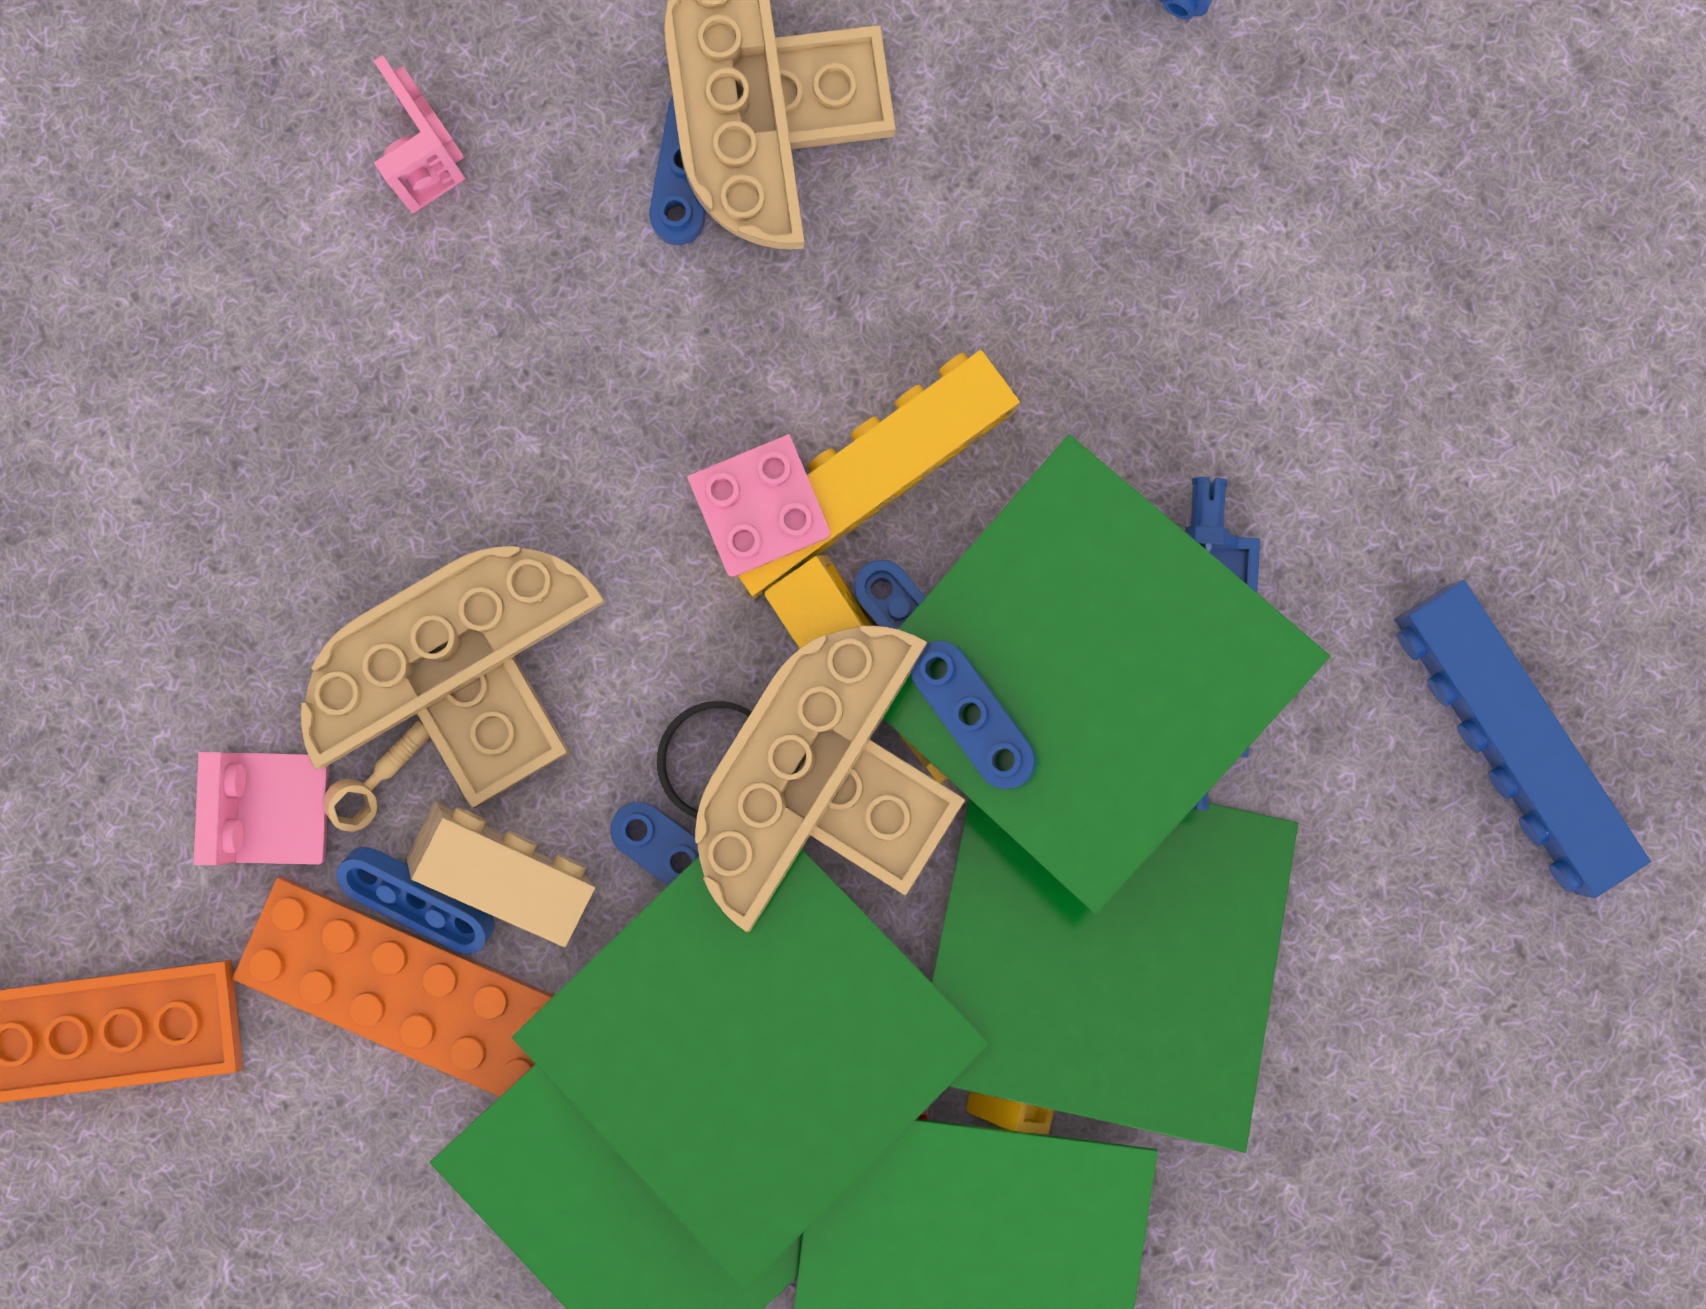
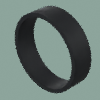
[657,701,752,819]

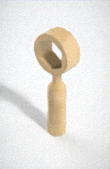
[323,720,431,832]

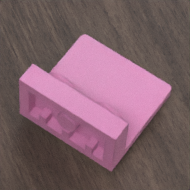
[374,55,466,214]
[687,434,831,578]
[194,752,330,865]

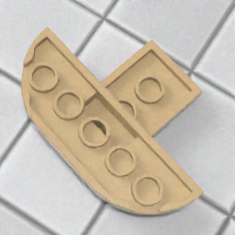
[664,0,896,249]
[301,546,606,808]
[695,626,966,932]

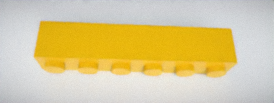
[714,349,1020,601]

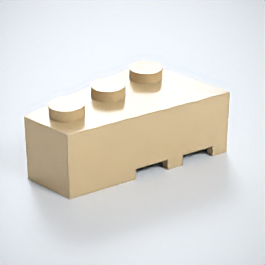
[406,800,596,947]

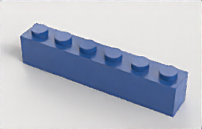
[1394,580,1651,898]

